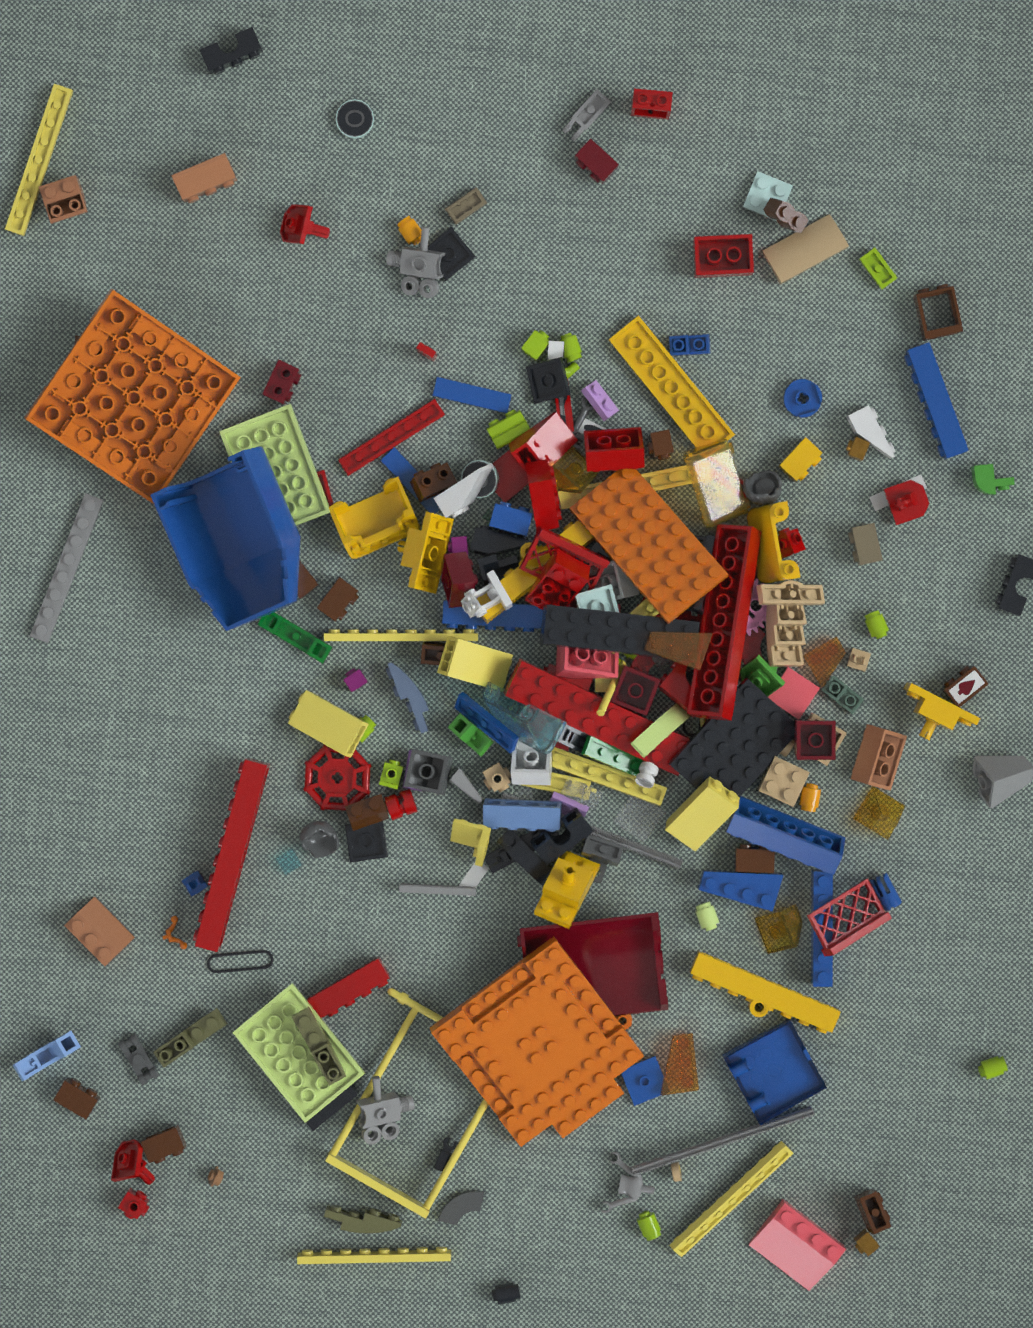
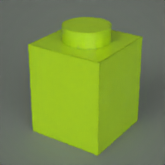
[521,330,549,362]

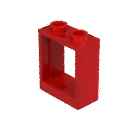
[631,88,673,120]

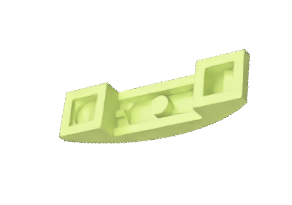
[631,704,691,758]

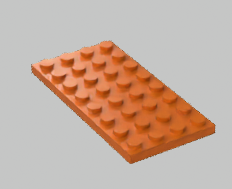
[570,469,728,624]

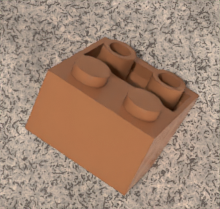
[39,175,88,224]

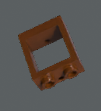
[913,284,963,341]

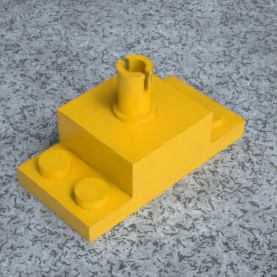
[397,512,454,594]
[903,683,981,741]
[534,851,600,929]

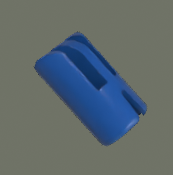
[870,873,902,911]

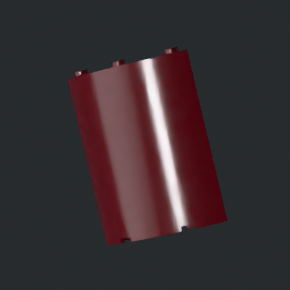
[517,912,668,1016]

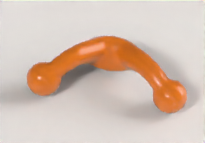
[162,916,187,949]

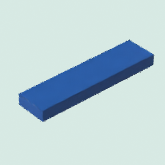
[433,377,512,413]
[381,447,440,514]
[454,692,519,753]

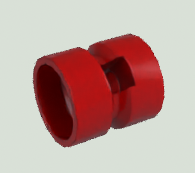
[384,788,418,821]

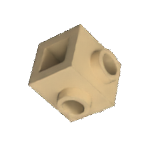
[482,762,511,793]

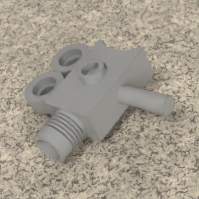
[386,227,445,298]
[356,1076,415,1145]

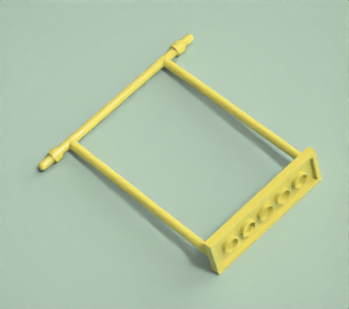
[325,988,488,1219]

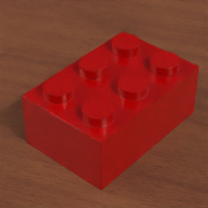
[693,234,754,278]
[584,427,645,472]
[525,459,562,530]

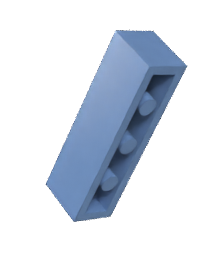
[483,798,562,832]

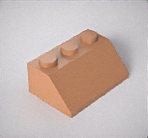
[171,153,237,203]
[851,724,907,791]
[64,897,135,966]

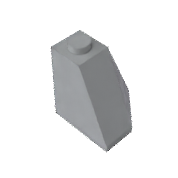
[972,756,1033,809]

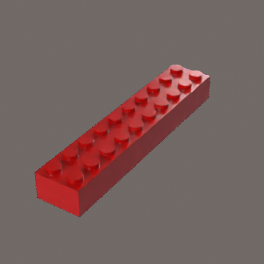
[687,524,762,721]
[503,659,691,776]
[193,758,270,952]

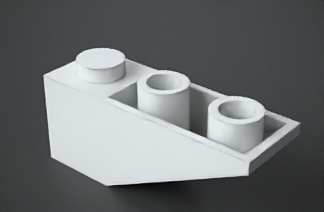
[846,405,895,459]

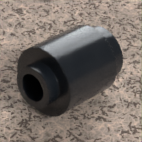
[492,1282,521,1305]

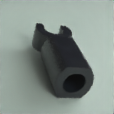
[434,1137,459,1172]

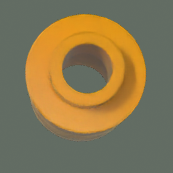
[397,216,422,246]
[800,783,821,812]

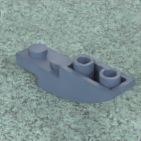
[386,662,429,733]

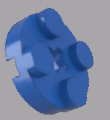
[783,379,822,418]

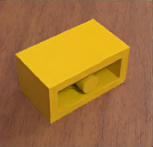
[778,437,822,482]

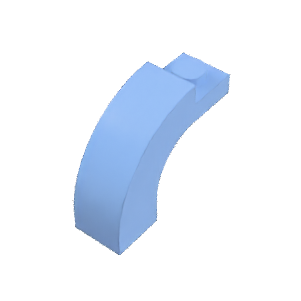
[13,1031,81,1081]

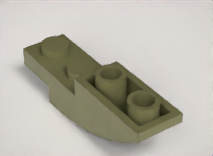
[292,1007,346,1086]
[153,1008,228,1067]
[324,1205,402,1233]

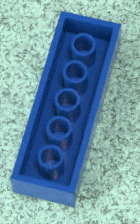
[726,796,846,875]

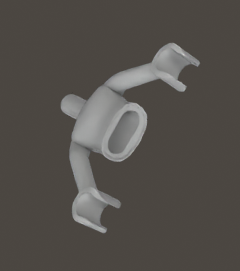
[601,1152,655,1213]

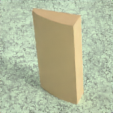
[762,214,849,285]

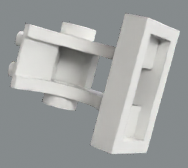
[461,570,513,618]

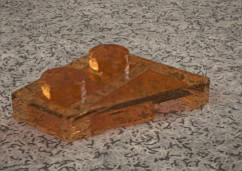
[803,636,846,687]

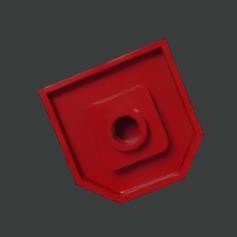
[280,204,330,245]
[883,480,930,525]
[111,1139,155,1185]

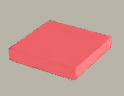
[768,667,820,720]

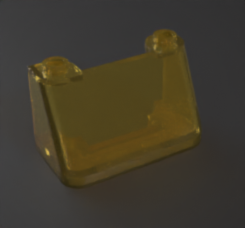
[681,439,751,528]

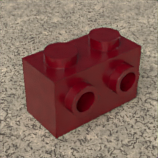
[575,138,619,184]
[262,359,302,405]

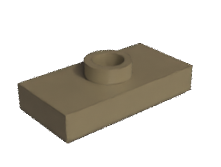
[445,187,487,225]

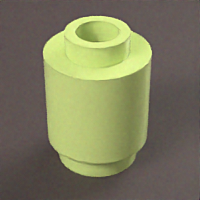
[695,901,719,931]

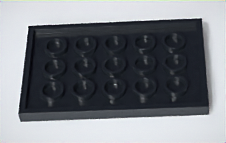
[668,678,795,797]

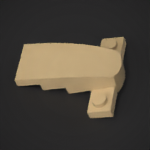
[757,580,825,667]

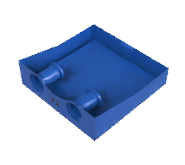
[722,1019,827,1125]

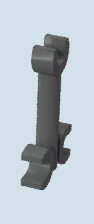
[572,397,594,449]

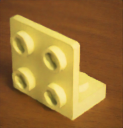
[450,819,491,867]

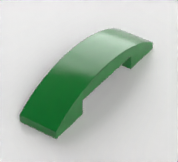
[257,612,333,664]

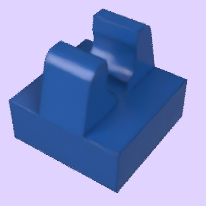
[182,870,208,897]

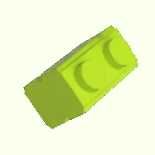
[486,409,530,450]

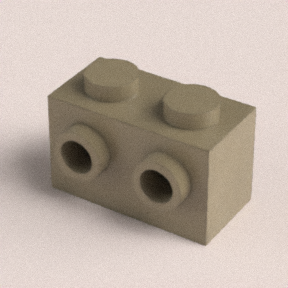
[848,523,883,566]

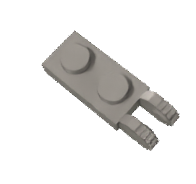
[562,89,611,142]

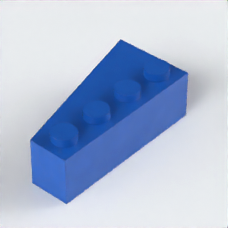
[698,870,783,912]

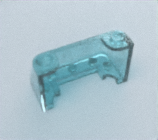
[483,682,567,754]

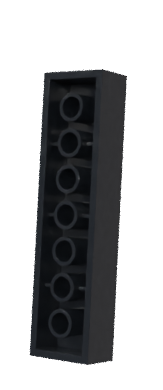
[539,604,700,661]

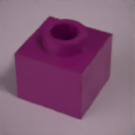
[448,536,468,555]
[343,668,369,692]

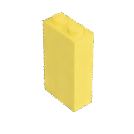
[437,636,513,691]
[288,690,369,758]
[665,776,740,851]

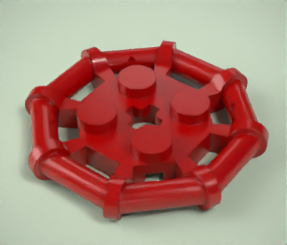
[303,744,372,811]

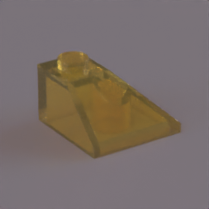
[553,446,599,494]
[853,786,905,840]
[754,904,803,954]

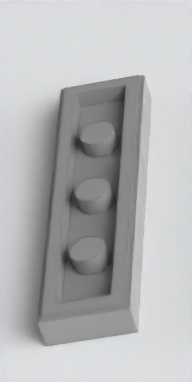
[399,883,476,896]

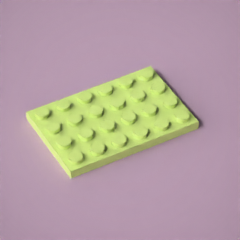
[219,404,330,526]
[233,983,365,1123]

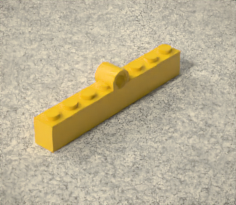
[477,521,595,624]
[689,950,841,1034]

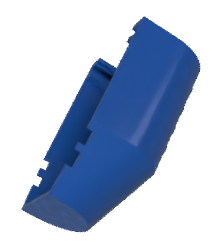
[151,446,301,631]

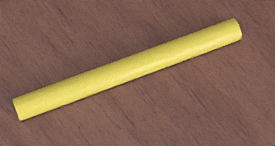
[597,660,626,716]

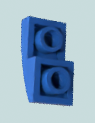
[669,334,711,356]

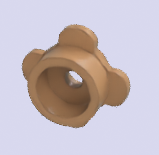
[207,1166,224,1187]

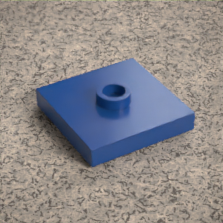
[621,1056,670,1106]

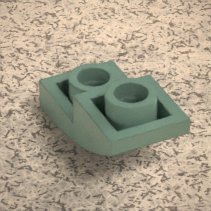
[822,675,865,715]

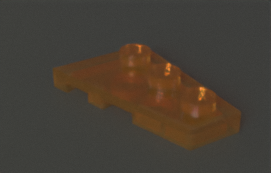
[645,632,713,670]
[660,1032,699,1096]

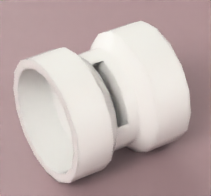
[635,762,659,788]

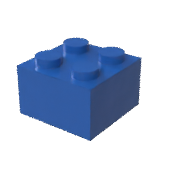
[489,501,533,537]

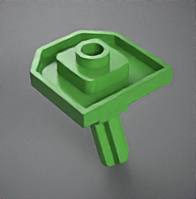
[740,655,786,697]

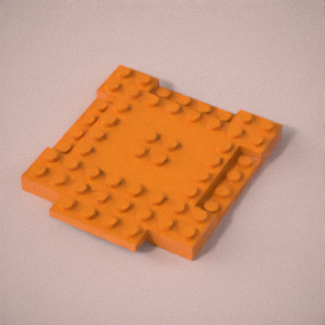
[430,936,644,1147]

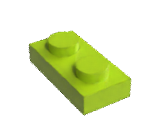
[859,247,897,290]

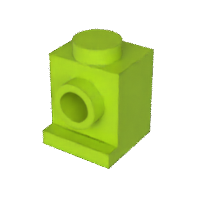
[379,759,404,789]

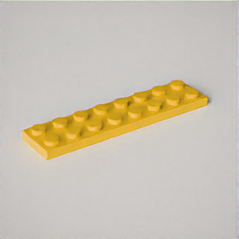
[609,315,735,459]

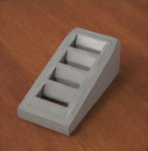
[450,768,482,804]

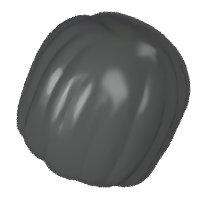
[743,470,782,506]
[299,821,339,858]

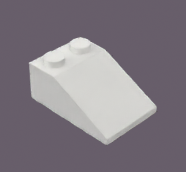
[434,463,494,518]

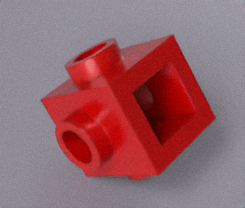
[778,527,806,559]
[118,1188,150,1219]

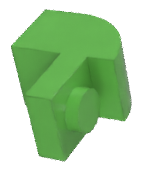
[971,464,1015,495]
[447,713,494,757]

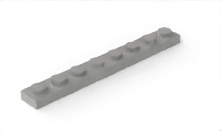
[30,493,104,643]

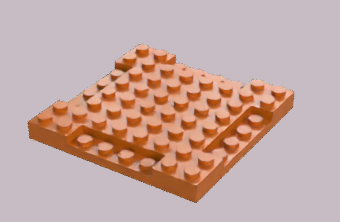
[24,289,241,504]

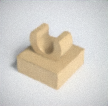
[846,648,871,672]

